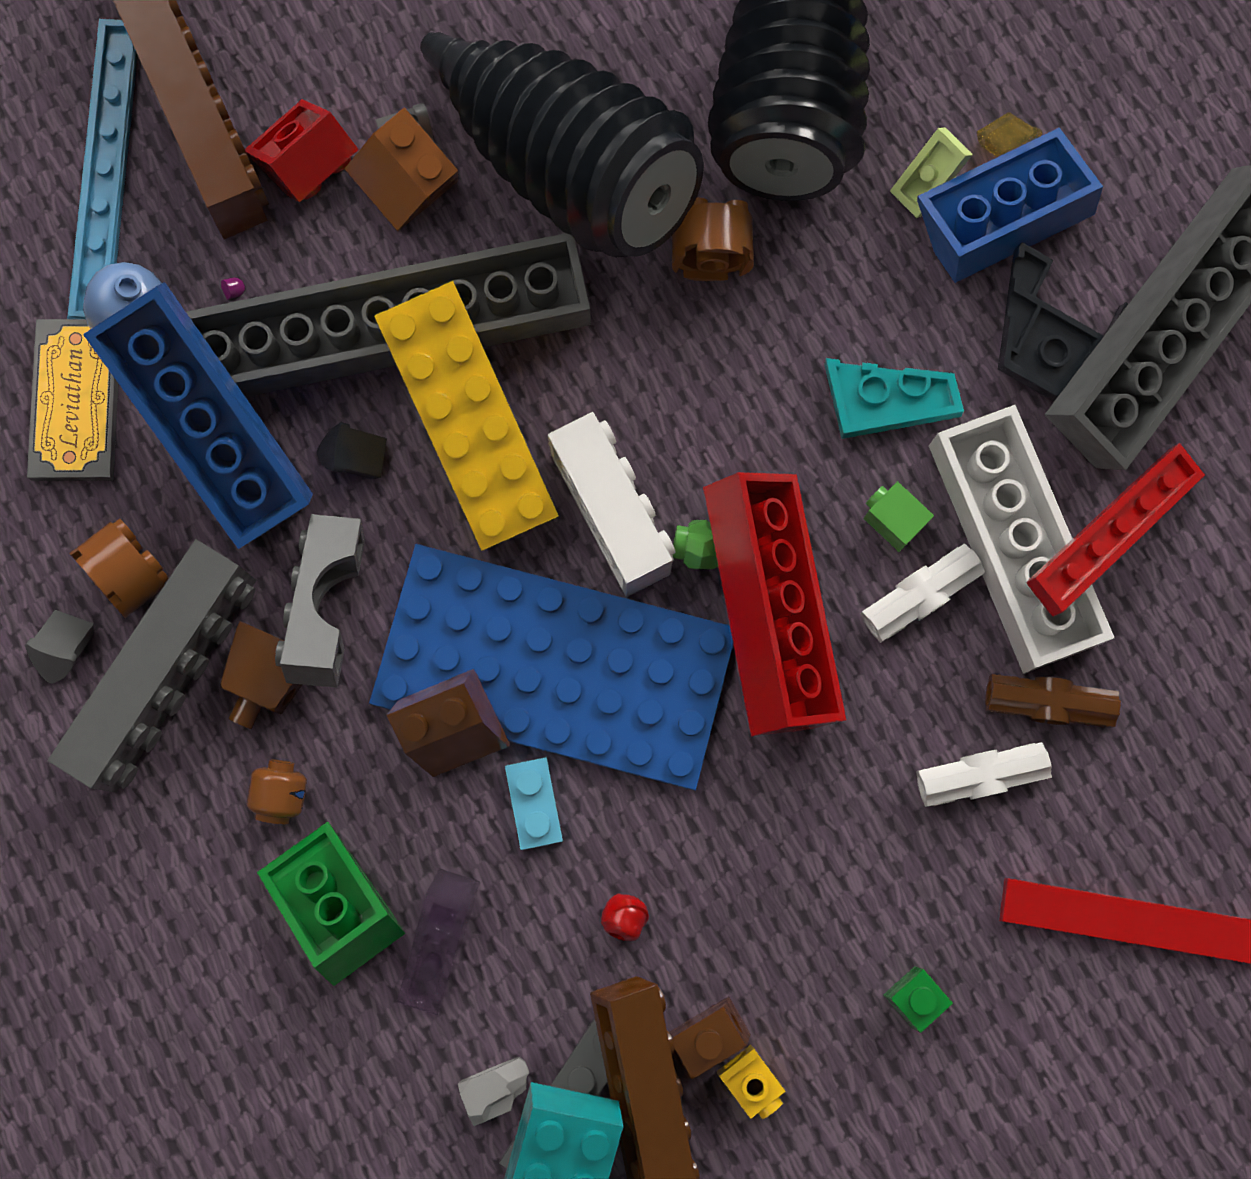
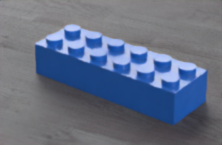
[83,282,313,549]

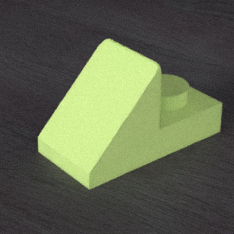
[890,127,973,218]

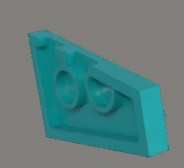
[824,358,964,439]

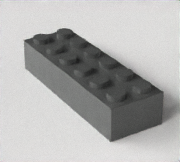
[47,539,257,793]

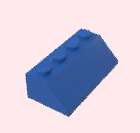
[917,128,1103,283]

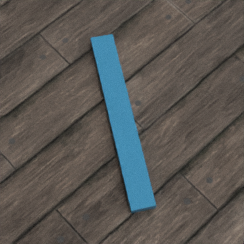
[67,19,138,319]

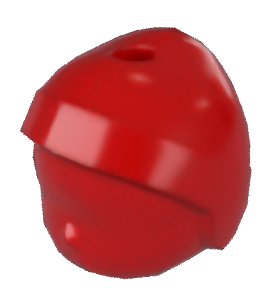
[601,893,649,941]

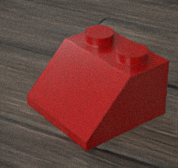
[245,99,359,202]

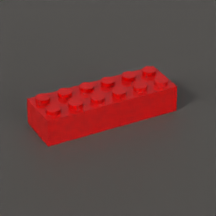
[703,472,846,736]

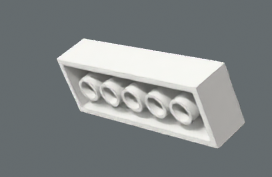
[929,405,1114,674]

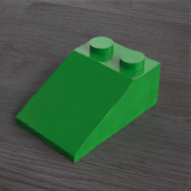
[257,822,406,986]

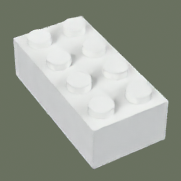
[548,412,676,597]

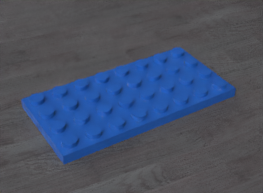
[369,544,733,791]

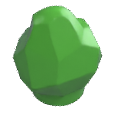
[672,520,718,569]

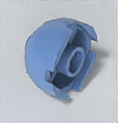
[83,262,162,329]

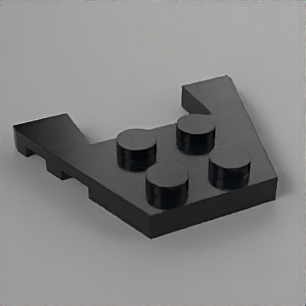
[998,242,1128,401]

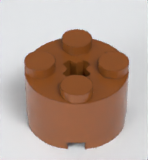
[672,197,754,281]
[69,518,169,619]

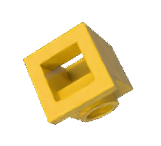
[717,1045,786,1119]

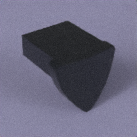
[317,422,387,479]

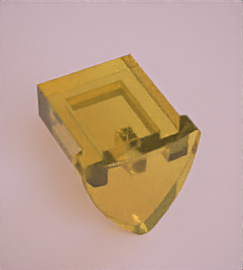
[977,112,1042,157]

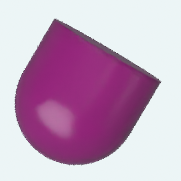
[221,277,245,300]

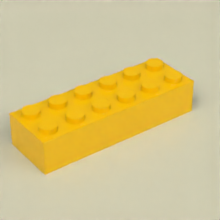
[374,281,559,551]

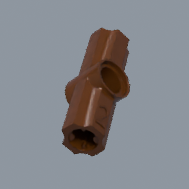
[985,674,1121,728]

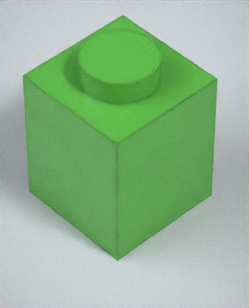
[863,481,934,552]

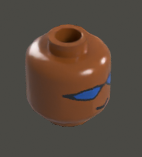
[247,759,307,824]

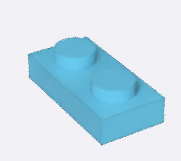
[505,758,563,850]

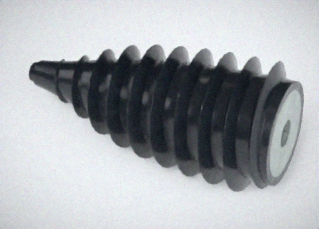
[707,0,870,201]
[420,32,704,258]

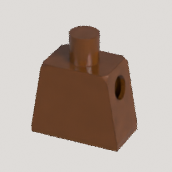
[220,621,302,730]
[669,996,751,1079]

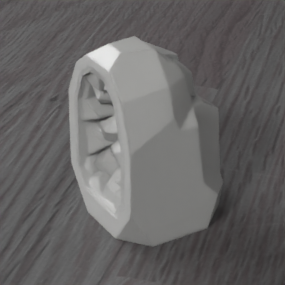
[458,1057,529,1126]

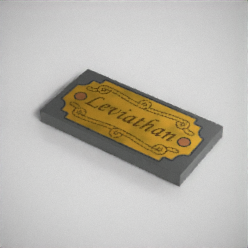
[27,319,118,481]

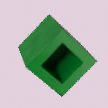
[883,966,953,1033]

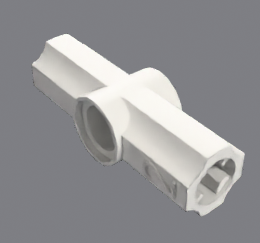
[860,544,985,643]
[916,742,1052,807]

